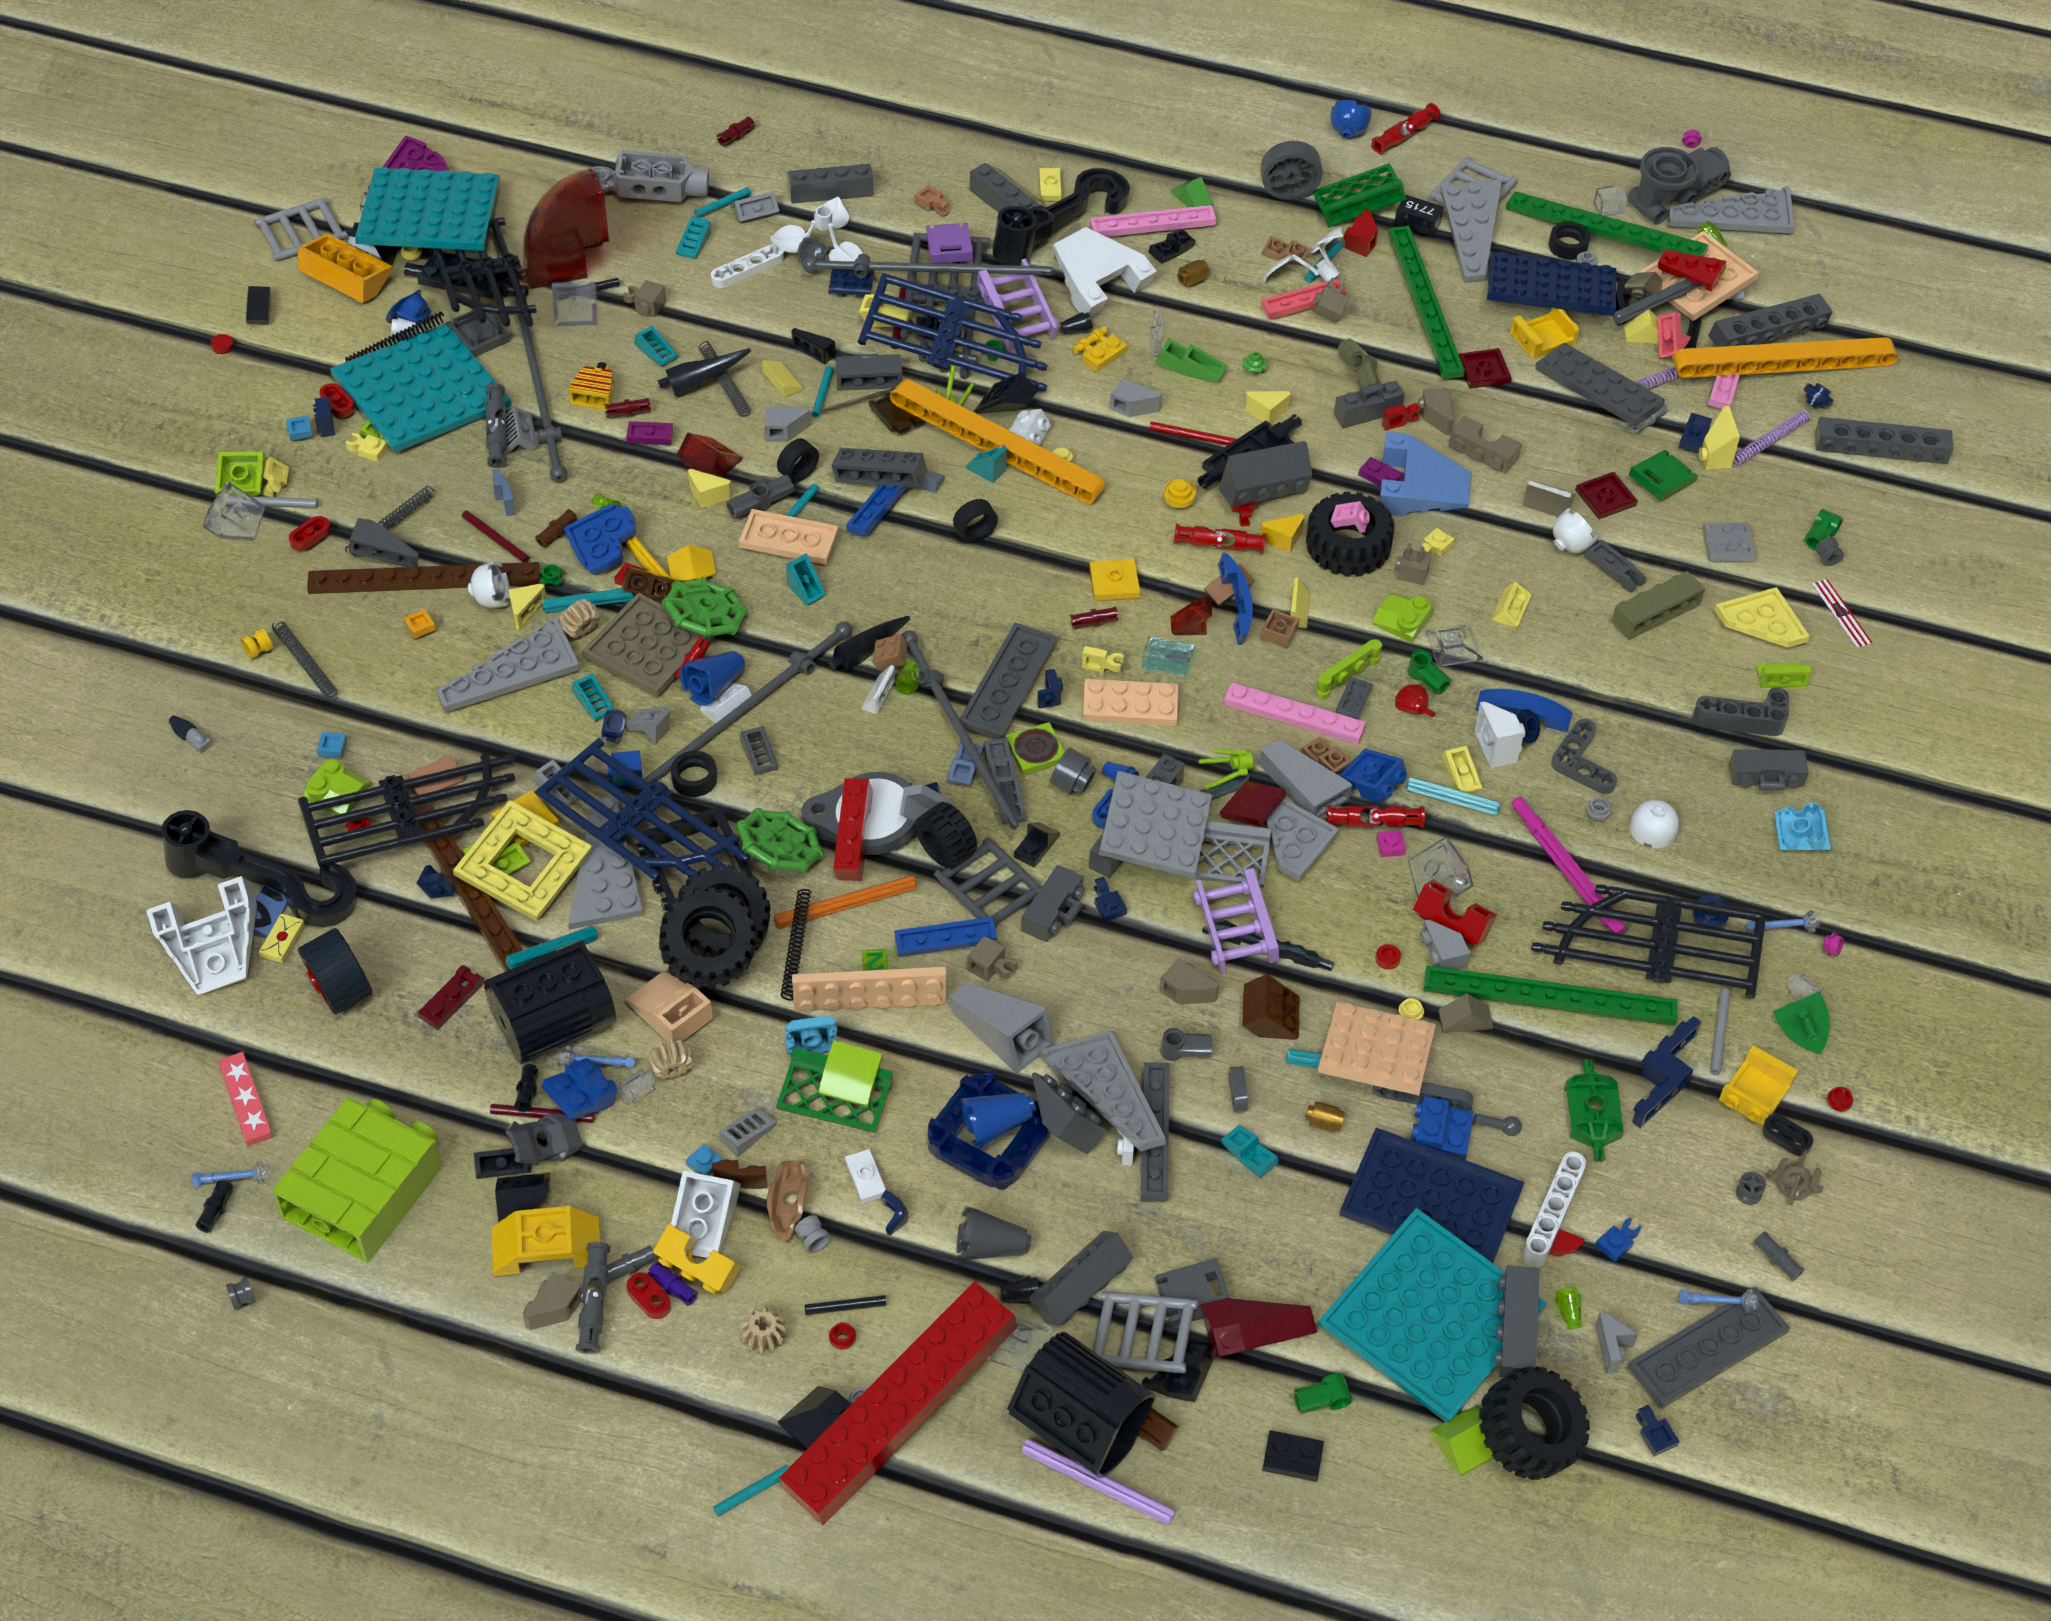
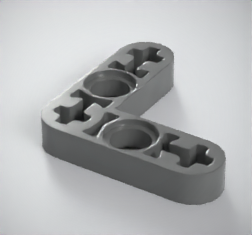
[1551,719,1617,794]

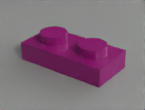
[626,421,673,445]
[1358,457,1404,487]

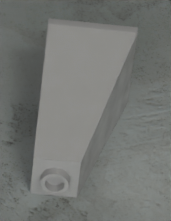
[949,983,1055,1073]

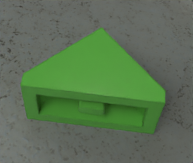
[1171,177,1213,208]

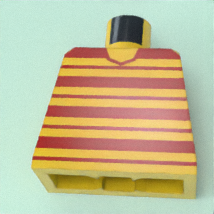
[568,362,615,411]

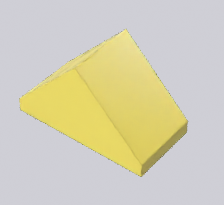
[1624,309,1659,343]
[1245,391,1290,424]
[688,469,732,508]
[508,584,546,630]

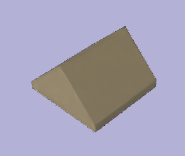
[1523,480,1576,517]

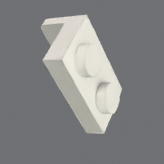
[1009,409,1051,446]

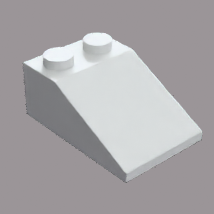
[671,1171,741,1258]

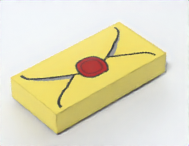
[259,914,305,964]

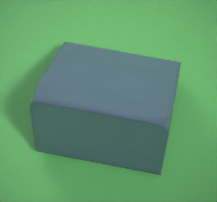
[919,470,945,493]

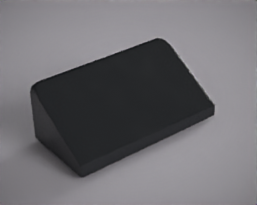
[474,1148,529,1179]

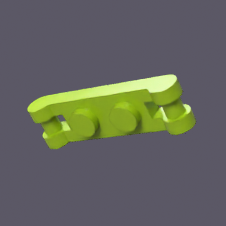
[1316,639,1382,699]

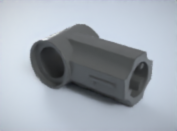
[1160,1028,1212,1061]

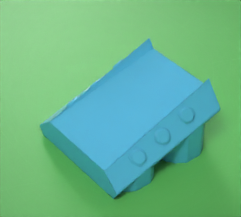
[1774,803,1832,850]
[785,1016,837,1056]

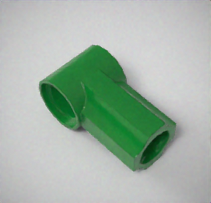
[1804,508,1843,551]
[1407,650,1452,695]
[1293,1373,1353,1414]

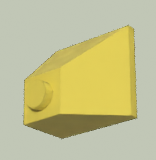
[1699,405,1740,469]

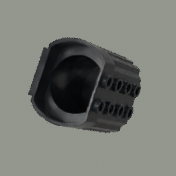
[484,940,616,1064]
[1007,1331,1156,1478]

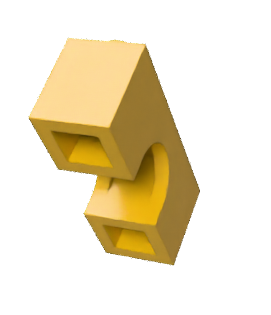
[652,1224,742,1295]

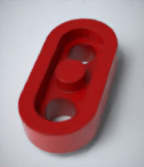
[319,383,355,417]
[289,516,331,551]
[626,1272,671,1319]

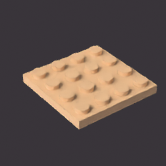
[1638,231,1759,321]
[1318,1002,1436,1096]

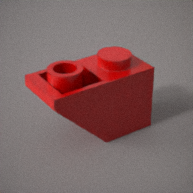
[1344,209,1378,257]

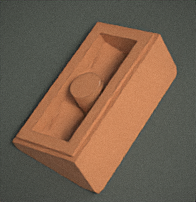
[408,755,464,795]

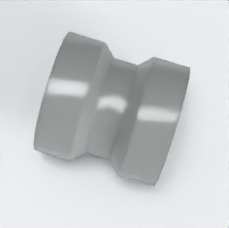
[795,1215,831,1253]

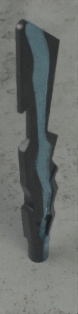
[1202,920,1334,971]

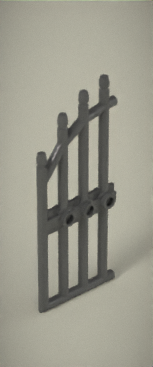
[900,233,991,379]

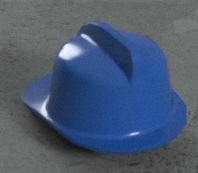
[386,290,431,324]

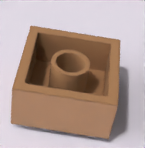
[1261,609,1299,648]
[873,634,908,671]

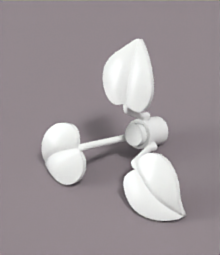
[770,197,863,261]
[1263,227,1343,283]

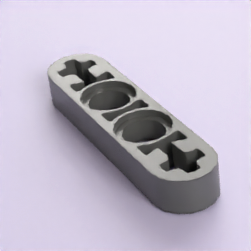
[1372,1082,1474,1111]

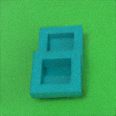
[1221,1124,1279,1178]

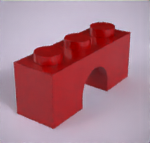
[1413,880,1497,945]

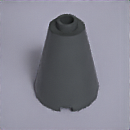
[956,1206,1032,1260]

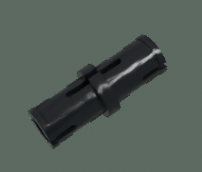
[514,1064,539,1112]
[195,1180,233,1233]

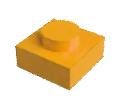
[404,609,436,639]

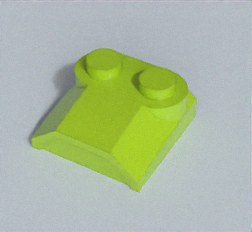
[215,452,265,497]
[1371,593,1434,643]
[303,759,372,815]

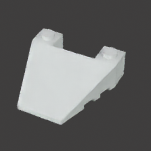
[1052,227,1157,317]
[146,876,257,996]

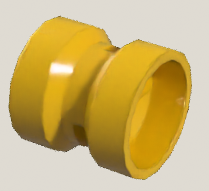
[240,628,273,659]

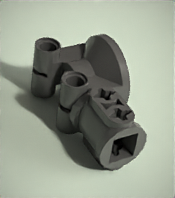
[1627,147,1731,225]

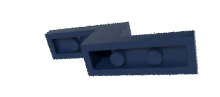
[1632,1016,1701,1128]

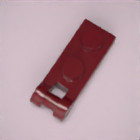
[417,965,484,1030]

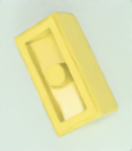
[762,360,803,398]
[1290,577,1310,628]
[1492,581,1532,628]

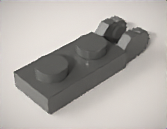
[1585,540,1646,592]

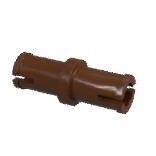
[535,509,577,548]

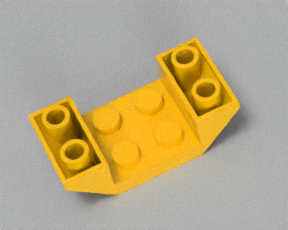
[492,1206,600,1277]

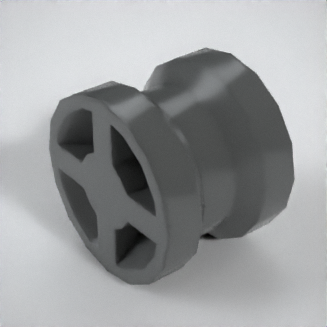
[1816,538,1844,566]
[1736,1172,1766,1205]
[226,1277,256,1310]

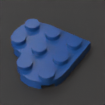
[564,504,636,575]

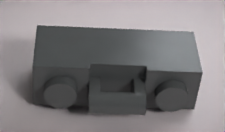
[835,354,902,391]
[1334,381,1405,429]
[1729,749,1809,791]
[1021,864,1085,942]

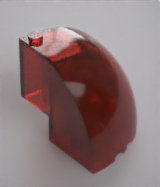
[521,168,609,289]

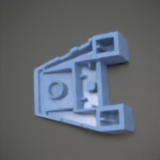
[1379,431,1471,516]

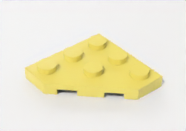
[1714,587,1810,648]

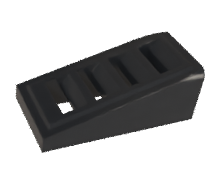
[791,328,836,365]

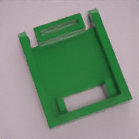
[1629,450,1698,501]

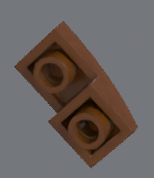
[621,567,674,600]
[712,1159,768,1189]

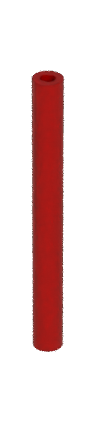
[1149,421,1237,446]

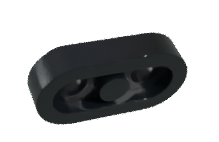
[1762,1114,1813,1155]

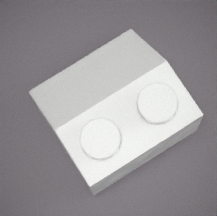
[1474,702,1525,768]

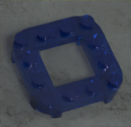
[928,1071,1051,1190]

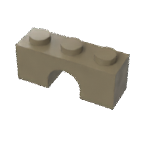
[1448,416,1522,474]

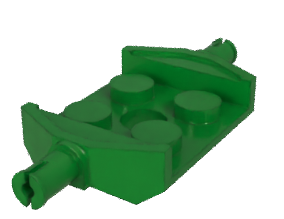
[1564,1059,1624,1162]

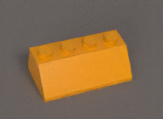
[298,233,392,303]

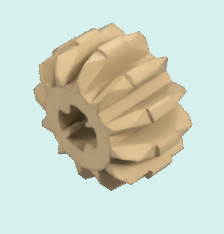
[559,599,600,638]
[649,1040,694,1079]
[740,1306,787,1355]

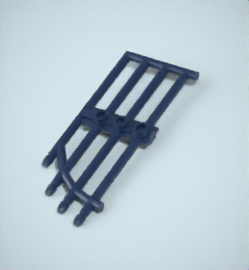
[858,273,1048,392]
[534,738,751,880]

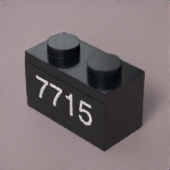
[1394,195,1444,237]

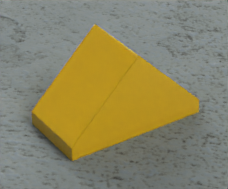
[1260,513,1305,552]

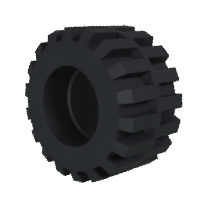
[915,802,978,869]

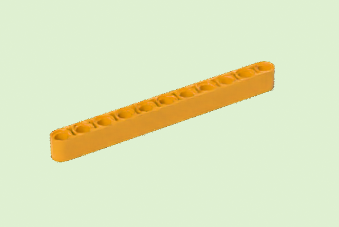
[1672,337,1899,378]
[890,379,1105,504]

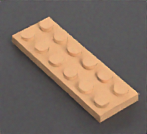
[792,967,946,1012]

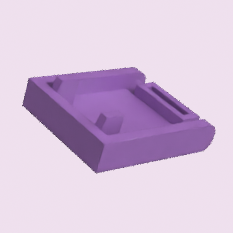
[926,223,973,263]

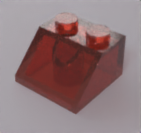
[676,432,743,478]

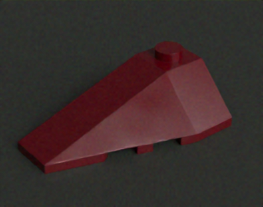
[1200,1298,1317,1358]

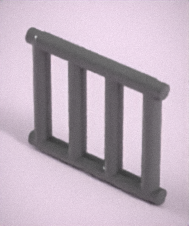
[934,837,1042,929]

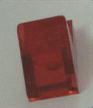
[1170,594,1212,636]

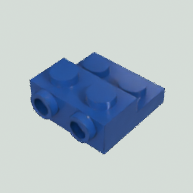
[1339,748,1407,803]
[541,1058,617,1121]
[1411,1096,1474,1160]

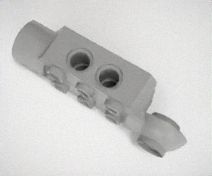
[583,150,709,202]

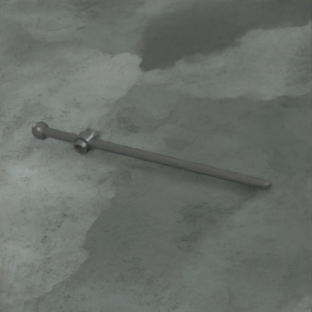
[803,254,1054,278]
[515,299,567,482]
[644,621,853,784]
[902,630,1019,830]

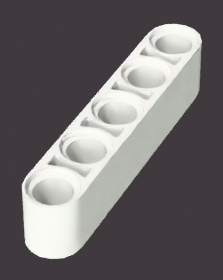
[1523,1152,1586,1268]

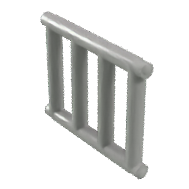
[1428,156,1518,204]
[254,197,348,261]
[1093,1291,1199,1373]

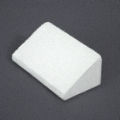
[862,665,895,714]
[700,683,752,723]

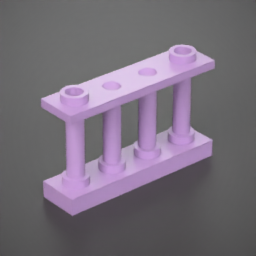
[976,259,1059,352]
[1193,868,1279,974]

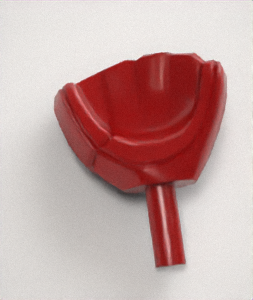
[1395,684,1435,717]

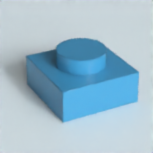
[286,415,313,441]
[317,732,347,758]
[686,1144,723,1176]

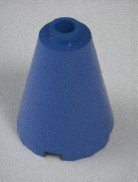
[680,651,745,706]
[961,1093,1036,1149]

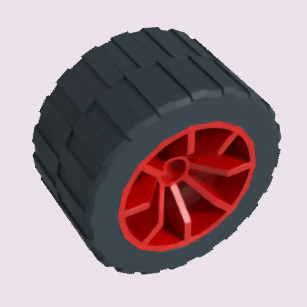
[298,928,373,1014]

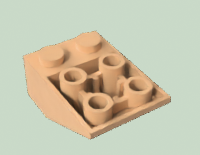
[624,971,713,1042]

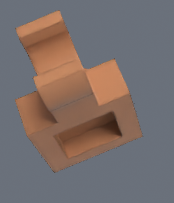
[914,185,949,217]

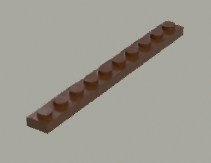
[307,562,540,594]
[415,805,523,972]

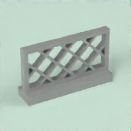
[1166,821,1271,888]

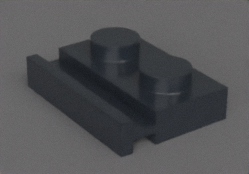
[1262,1430,1324,1482]

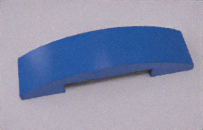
[1218,553,1253,645]
[1475,689,1572,732]

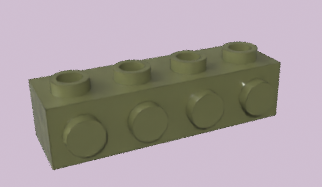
[1612,571,1705,639]

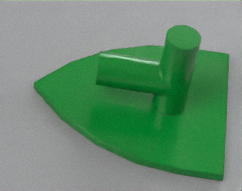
[1773,991,1830,1054]

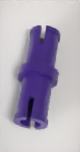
[648,1261,698,1306]

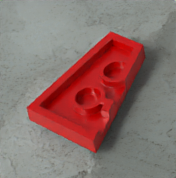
[1658,250,1726,292]

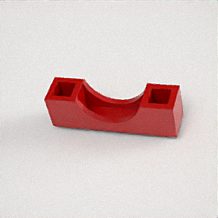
[833,778,873,881]

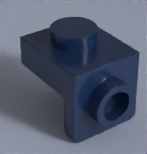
[1037,669,1063,709]
[416,865,456,899]

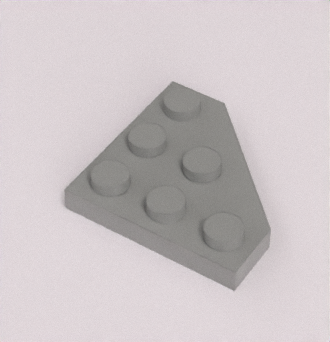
[1266,799,1339,882]

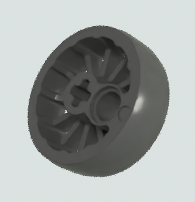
[1260,141,1323,200]

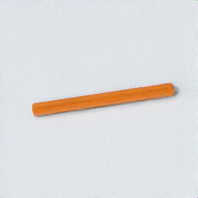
[774,875,916,928]

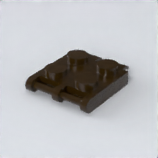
[868,392,926,434]

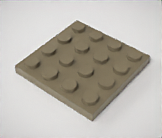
[582,593,714,697]

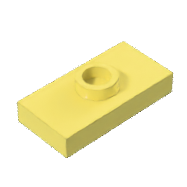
[1039,168,1061,201]

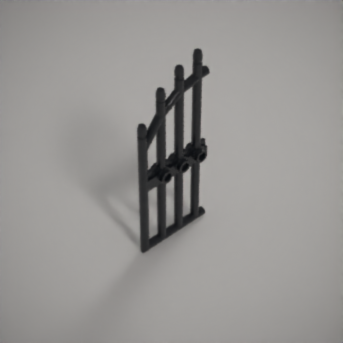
[432,217,537,327]
[298,753,516,867]
[1531,884,1767,999]

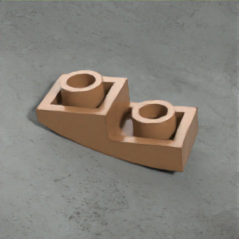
[1261,236,1310,264]
[1204,564,1255,607]
[1301,736,1352,774]

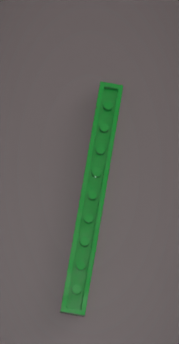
[1506,191,1709,257]
[1388,226,1465,379]
[1423,965,1678,1026]

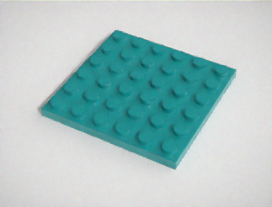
[355,167,500,251]
[331,324,512,453]
[1318,1208,1547,1423]

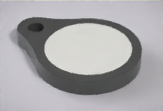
[801,772,916,855]

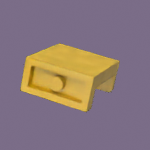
[1510,308,1579,360]
[1719,1045,1799,1125]

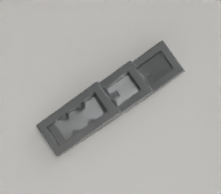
[983,738,1027,824]

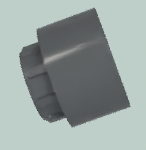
[1049,747,1096,795]

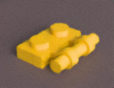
[1072,326,1128,372]

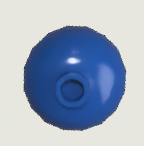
[1330,100,1372,138]

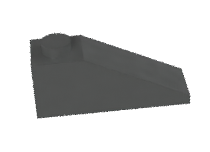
[350,518,418,567]

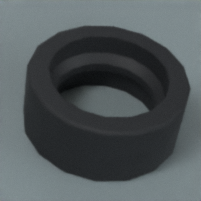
[1549,222,1590,260]
[777,438,819,483]
[953,499,998,542]
[671,751,717,797]

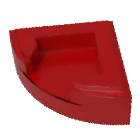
[1550,1229,1585,1257]

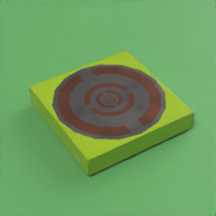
[1005,722,1065,775]

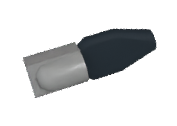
[169,715,212,753]

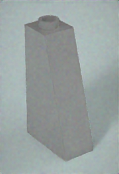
[1259,740,1352,817]

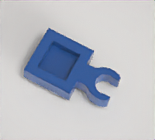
[1595,1218,1641,1263]

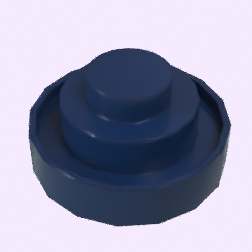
[1803,383,1834,409]
[1513,709,1540,744]
[1692,894,1729,928]

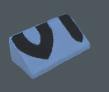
[253,885,288,938]

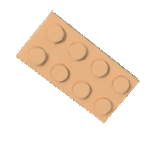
[739,509,839,565]
[1082,679,1178,726]

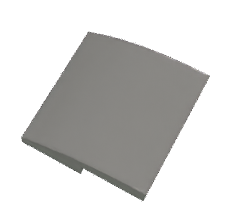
[1703,522,1756,561]

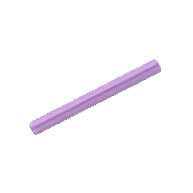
[1022,1439,1175,1524]

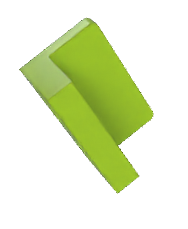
[1756,663,1811,688]

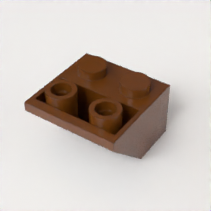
[1242,974,1300,1040]

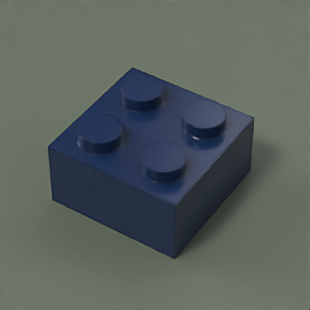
[313,397,335,437]

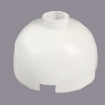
[1553,508,1597,554]
[468,561,510,608]
[1629,799,1679,849]

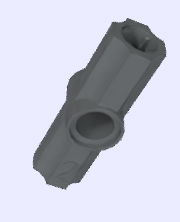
[726,475,794,519]

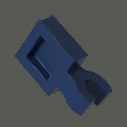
[1094,876,1127,923]
[1635,1405,1680,1457]

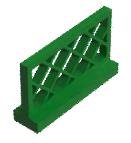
[1312,163,1406,227]
[776,1047,894,1133]

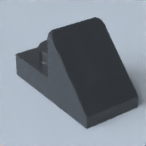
[1014,822,1060,868]

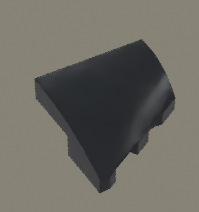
[1142,1343,1213,1402]

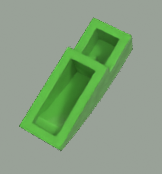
[1155,338,1228,382]

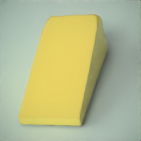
[1441,745,1483,793]

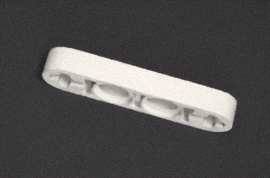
[711,244,784,288]

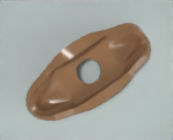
[767,1161,808,1243]

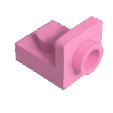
[1331,501,1370,533]

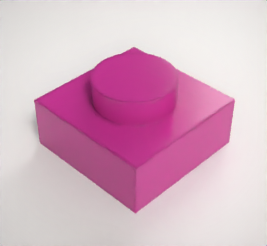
[1376,830,1406,857]

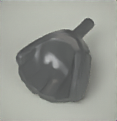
[797,237,834,266]

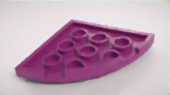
[368,136,450,189]

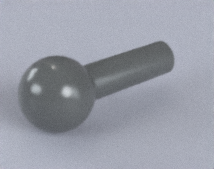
[1473,1113,1522,1136]

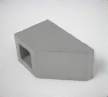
[1110,378,1162,417]
[765,407,811,441]
[1420,920,1470,970]

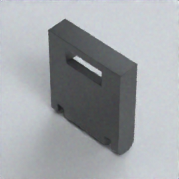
[446,310,510,357]
[1155,1258,1230,1327]

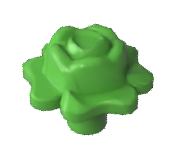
[1243,351,1267,374]

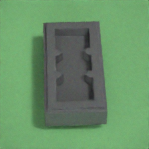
[1336,677,1373,720]

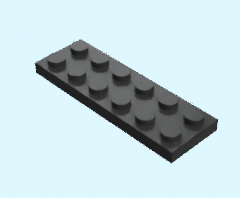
[1536,343,1665,426]
[960,623,1057,739]
[1627,1287,1790,1409]

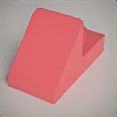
[1657,312,1691,359]

